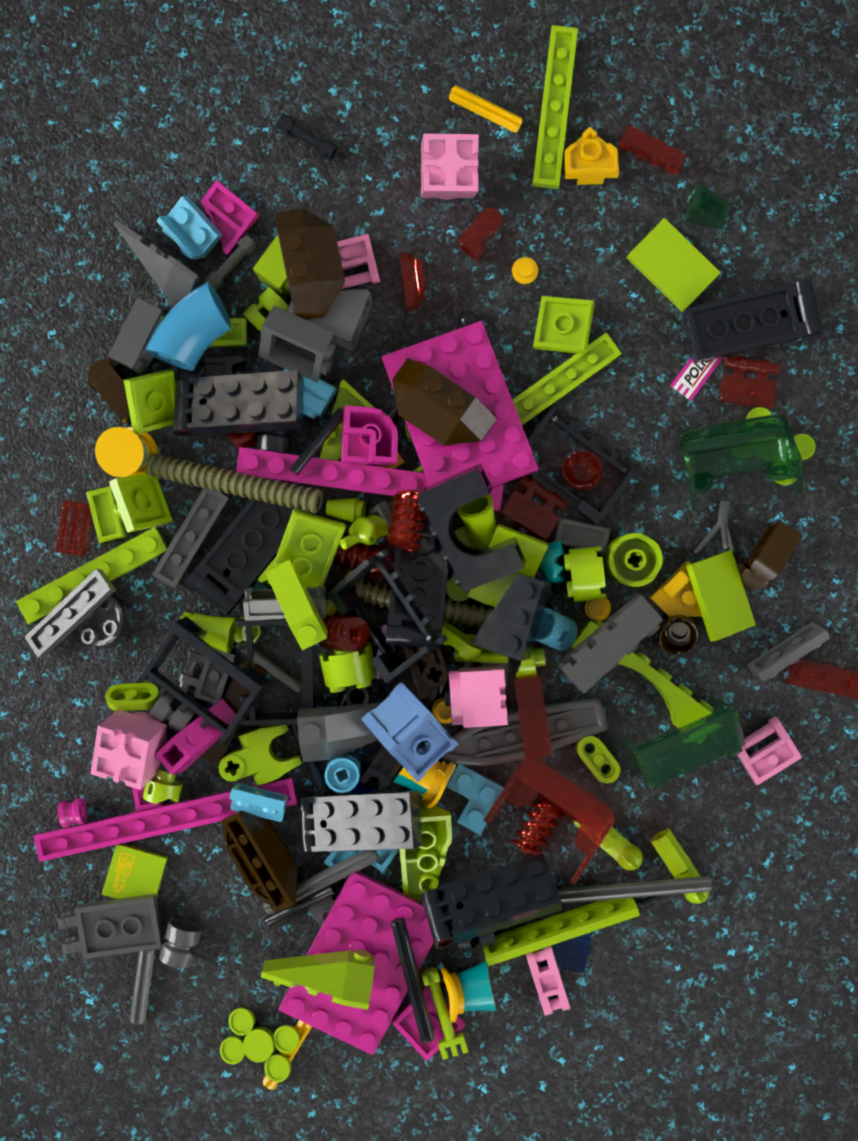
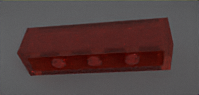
[619,125,687,175]

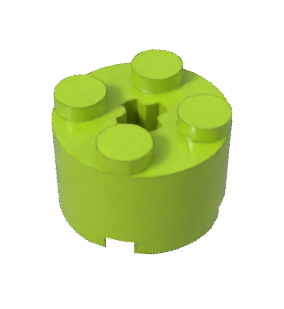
[604,533,663,587]
[564,546,606,602]
[319,642,377,693]

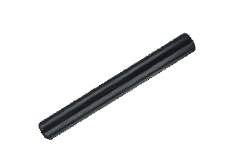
[391,917,435,1043]

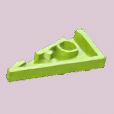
[320,379,374,461]

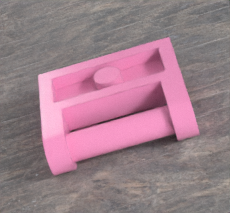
[337,234,380,289]
[730,716,802,785]

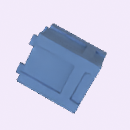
[361,682,458,782]

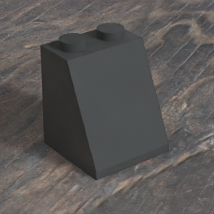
[288,289,373,352]

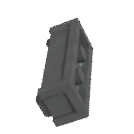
[243,585,326,621]

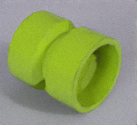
[243,287,289,333]

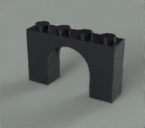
[417,463,526,592]

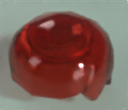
[562,450,603,490]

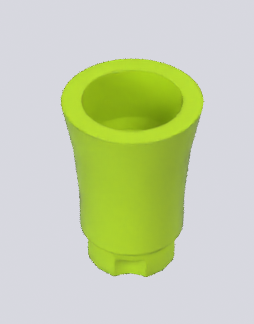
[456,494,497,549]
[180,612,238,654]

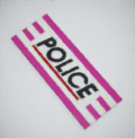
[670,357,723,401]

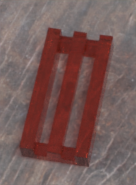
[55,500,91,556]

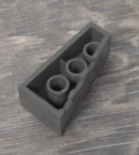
[556,594,663,694]

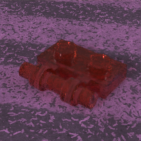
[719,356,780,410]
[500,476,568,541]

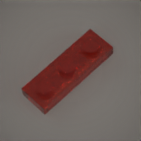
[786,659,858,699]
[513,675,552,760]

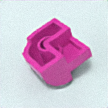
[341,406,398,466]

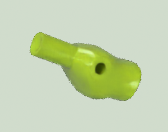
[340,515,389,549]

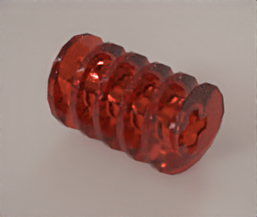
[387,490,425,551]
[333,535,392,582]
[318,615,369,651]
[510,796,564,857]

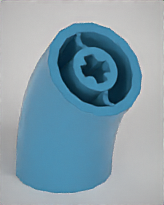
[145,282,232,371]

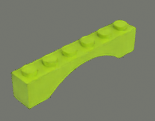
[571,620,718,743]

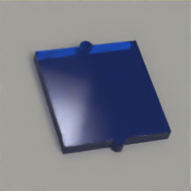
[539,932,592,973]

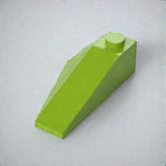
[400,800,452,902]

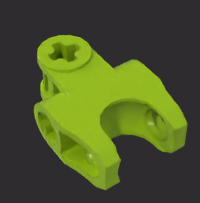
[219,725,303,786]

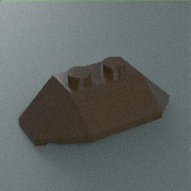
[275,208,345,320]
[392,358,497,446]
[221,810,298,913]

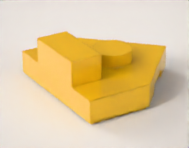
[564,127,619,185]
[650,561,702,617]

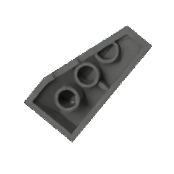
[114,220,204,307]
[297,703,381,762]

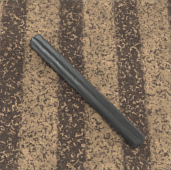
[557,876,713,903]

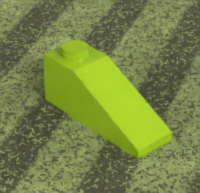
[265,559,328,650]

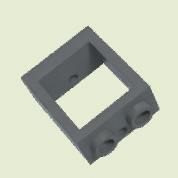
[108,298,168,375]
[258,305,336,383]

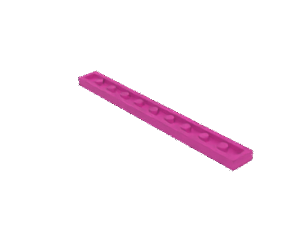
[236,447,504,511]
[34,776,297,862]

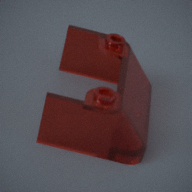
[483,757,615,884]

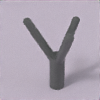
[694,501,735,554]

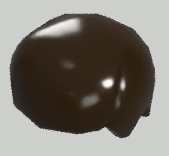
[658,615,699,657]

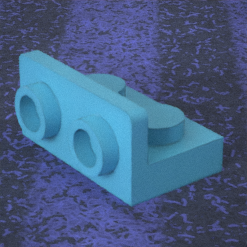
[157,196,223,260]
[229,783,289,822]

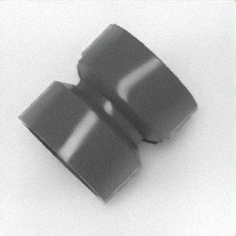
[150,692,197,733]
[159,919,203,969]

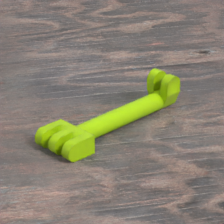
[422,967,469,1060]

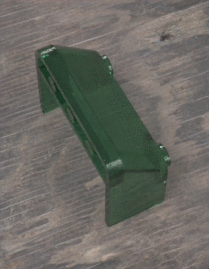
[679,414,803,511]
[622,699,746,790]

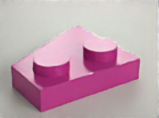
[201,180,260,256]

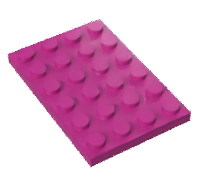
[381,321,538,487]
[279,871,434,1055]

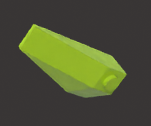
[261,949,375,1010]

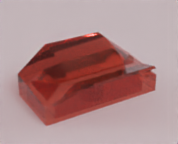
[400,252,426,312]

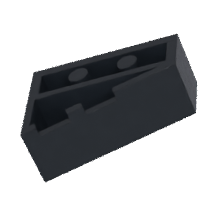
[471,574,552,661]

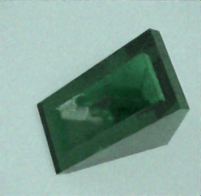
[683,183,729,230]

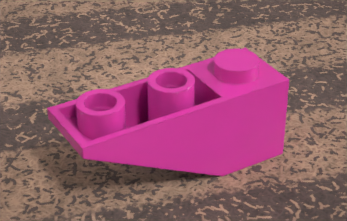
[155,698,237,775]

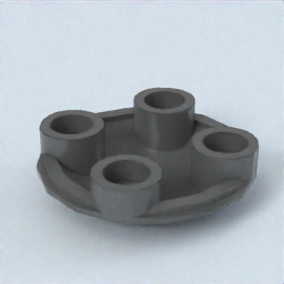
[78,596,123,646]

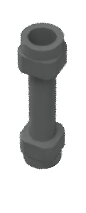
[204,235,258,291]

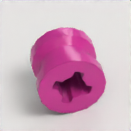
[58,798,87,828]

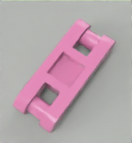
[526,946,571,1016]

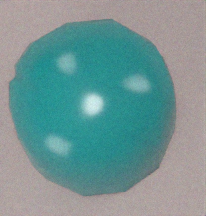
[539,540,565,584]

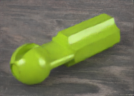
[572,805,643,870]
[650,828,710,904]

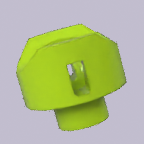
[516,648,546,679]
[143,768,183,804]

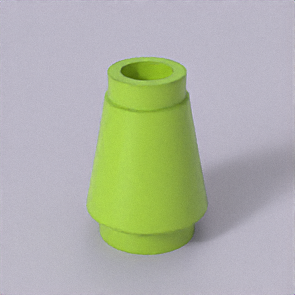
[326,498,366,523]

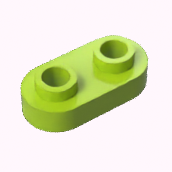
[442,621,483,660]
[105,683,160,711]
[576,736,620,783]

